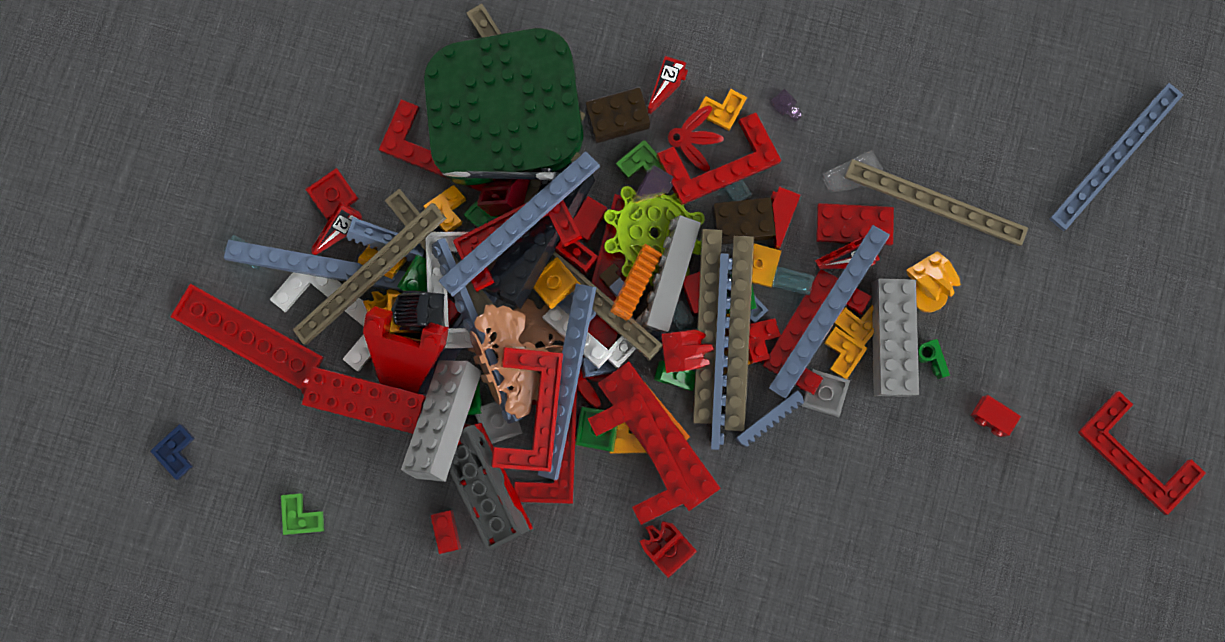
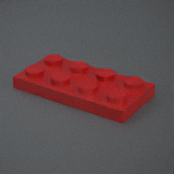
[816,203,894,246]

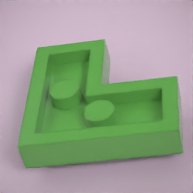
[616,140,664,179]
[281,493,324,535]

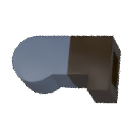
[599,263,624,298]

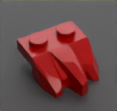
[661,330,715,373]
[639,521,697,578]

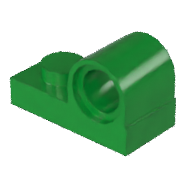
[918,339,950,379]
[654,361,695,391]

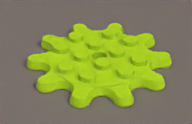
[604,178,705,287]

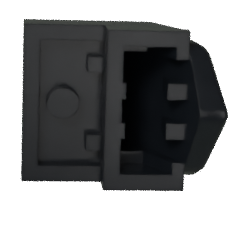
[391,291,445,332]

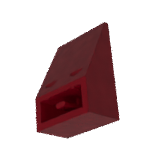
[477,179,530,216]

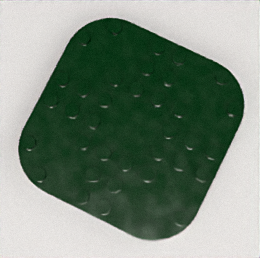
[424,28,583,186]

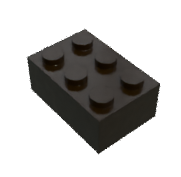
[586,87,650,144]
[712,197,776,245]

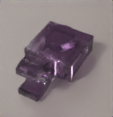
[770,89,803,122]

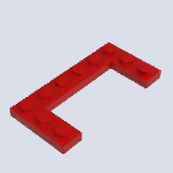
[379,99,486,192]
[656,113,782,205]
[453,200,582,291]
[763,269,872,395]
[491,347,563,472]
[515,388,577,504]
[1078,391,1206,515]
[588,392,694,525]

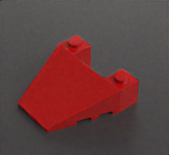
[363,306,449,393]

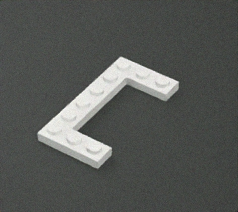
[425,232,488,349]
[270,272,371,372]

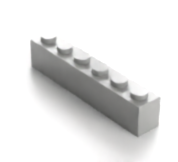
[641,215,701,333]

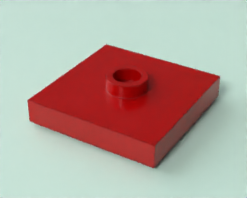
[305,168,359,220]

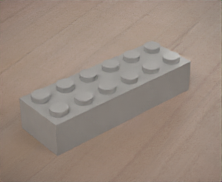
[871,279,919,397]
[401,360,482,482]

